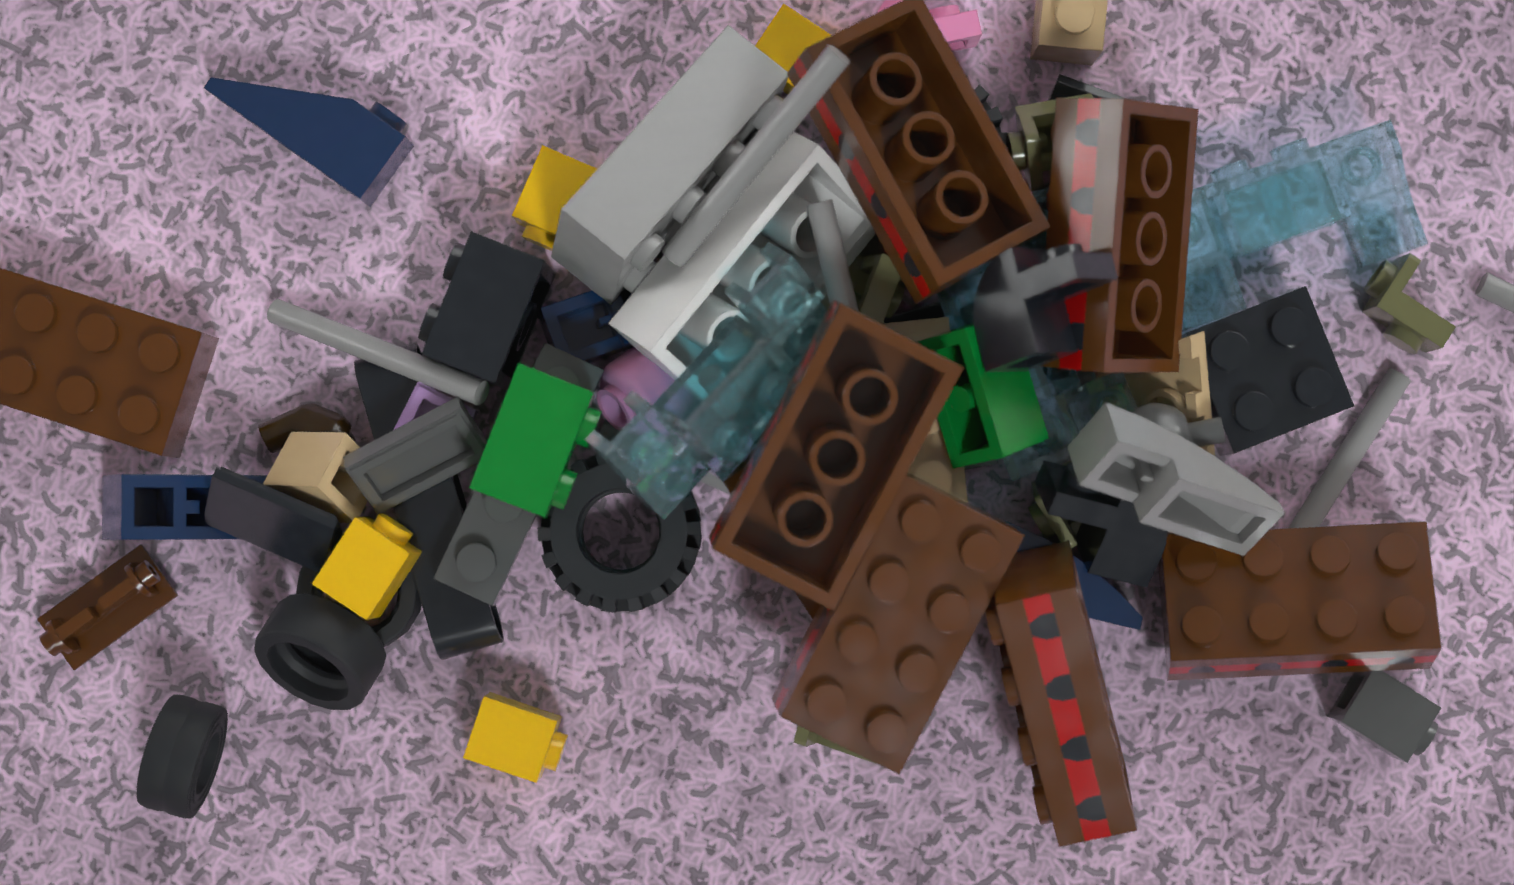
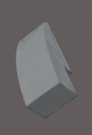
[1067,402,1285,556]

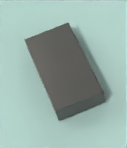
[343,397,488,515]

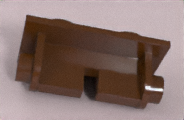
[37,544,179,670]

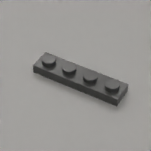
[433,343,604,606]

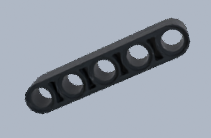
[354,342,504,660]

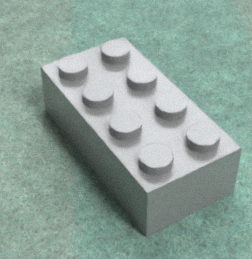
[551,25,788,305]

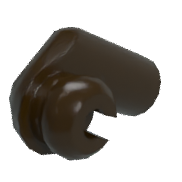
[258,403,356,454]

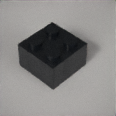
[418,231,556,390]
[1181,286,1354,456]

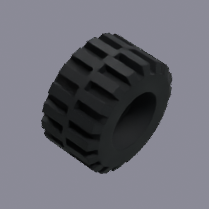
[538,450,702,613]

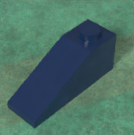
[204,77,414,207]
[102,474,268,540]

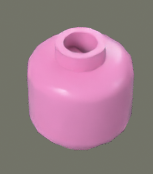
[596,346,692,436]

